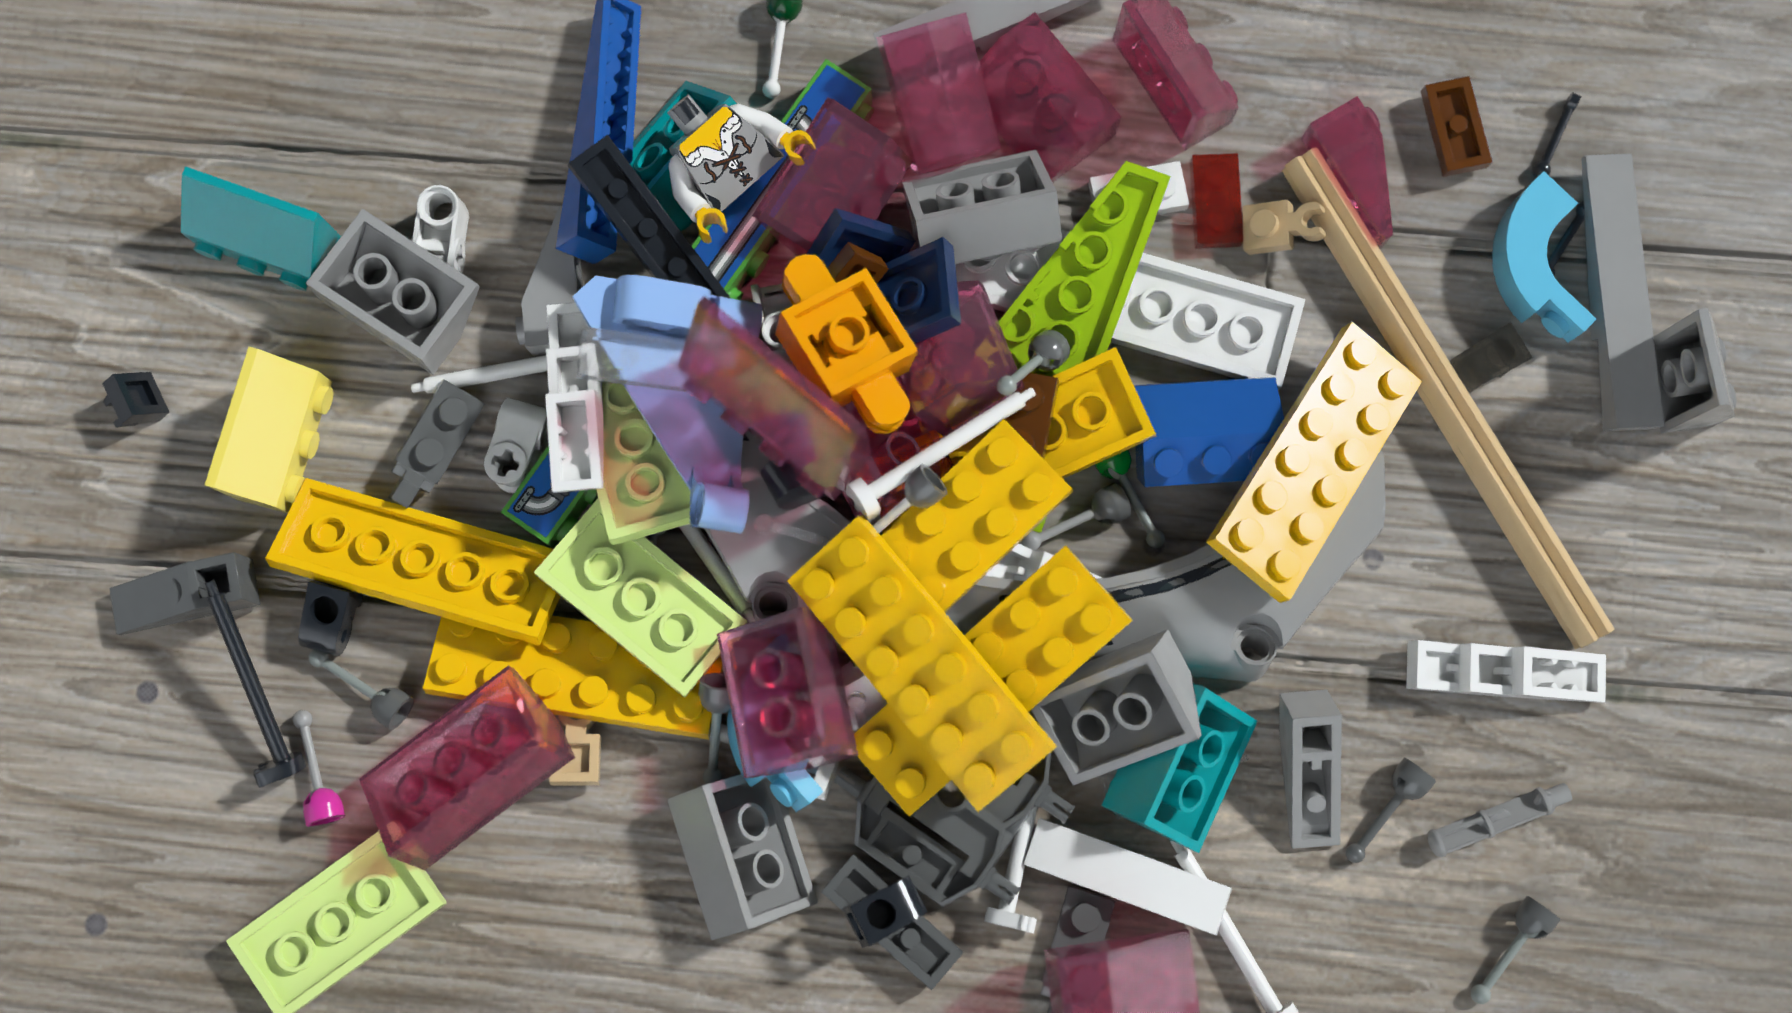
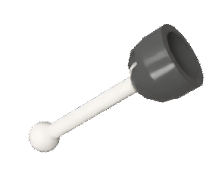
[873,464,947,533]

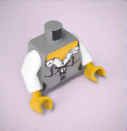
[668,95,816,243]

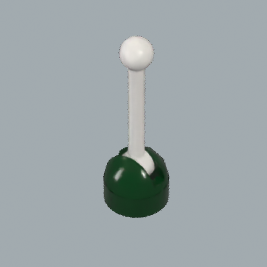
[762,0,803,98]

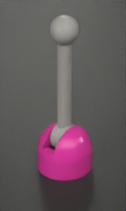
[293,710,345,827]

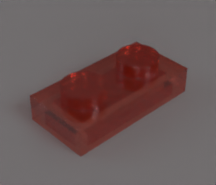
[1190,153,1244,249]

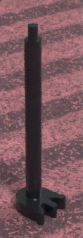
[205,580,306,788]

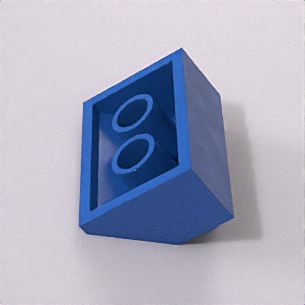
[1134,377,1284,487]

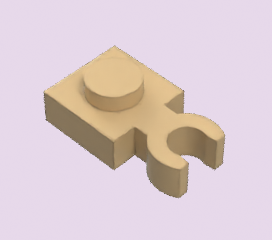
[1243,200,1326,255]
[549,715,601,786]

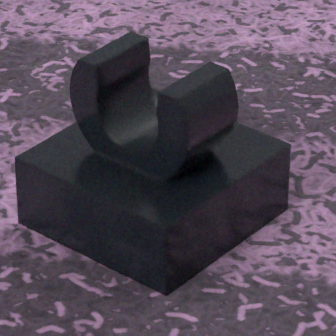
[102,372,170,427]

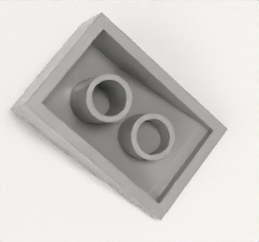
[1654,308,1736,434]

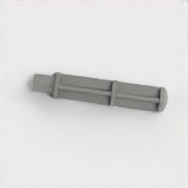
[1427,783,1572,858]

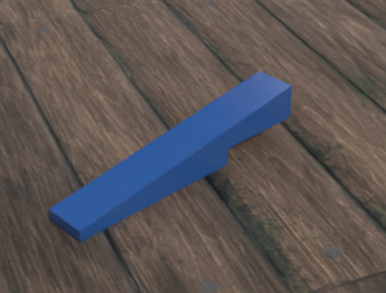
[555,0,641,264]

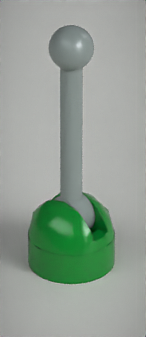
[1094,449,1165,548]

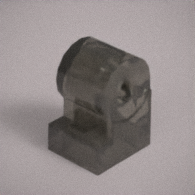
[1450,322,1533,394]

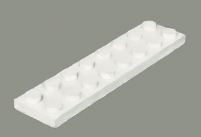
[955,230,1306,390]

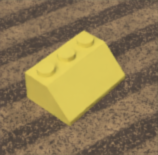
[205,346,333,513]

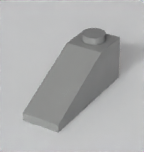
[515,206,583,357]
[1279,689,1342,849]

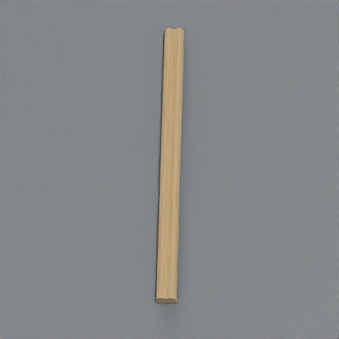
[1282,147,1615,649]

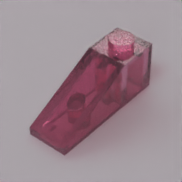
[1301,96,1393,249]

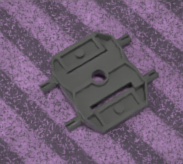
[834,752,1076,907]

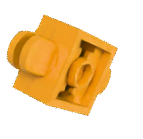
[775,254,918,434]

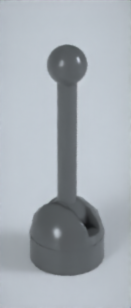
[1346,758,1436,863]

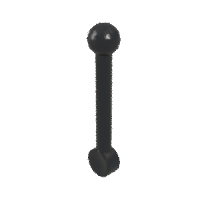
[1532,92,1581,178]
[1548,201,1585,276]

